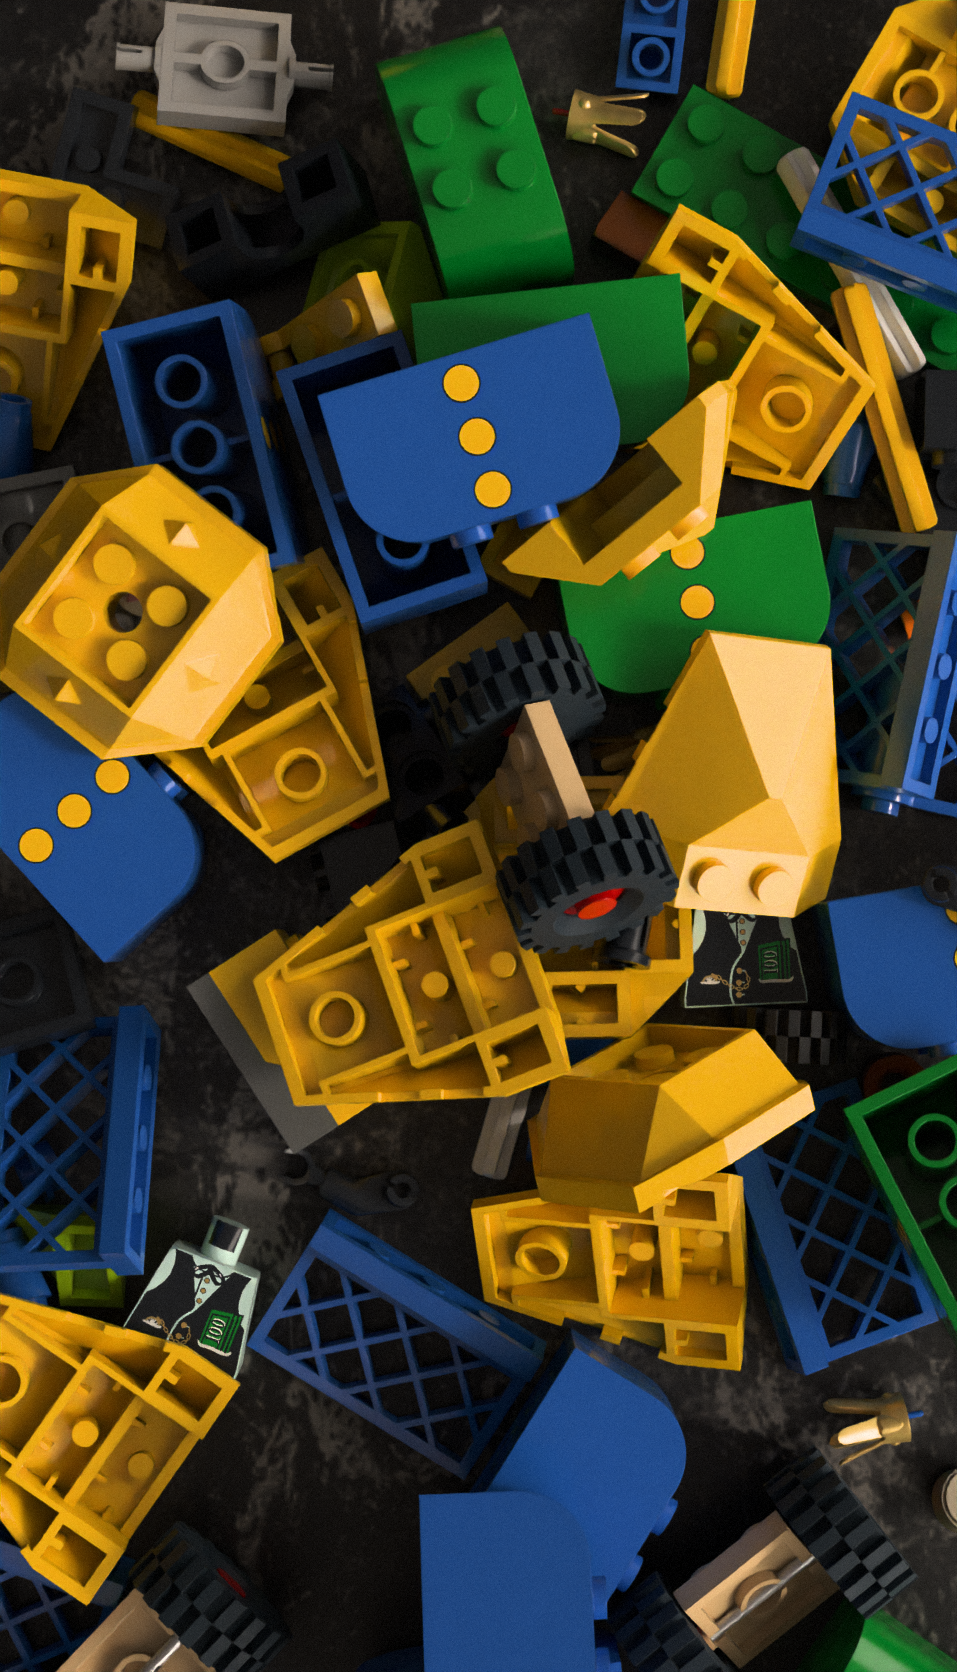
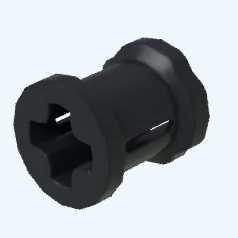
[592,914,658,970]

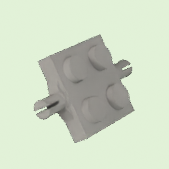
[115,1,334,137]

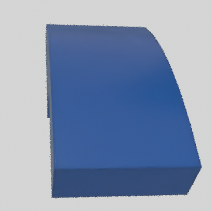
[615,0,688,95]

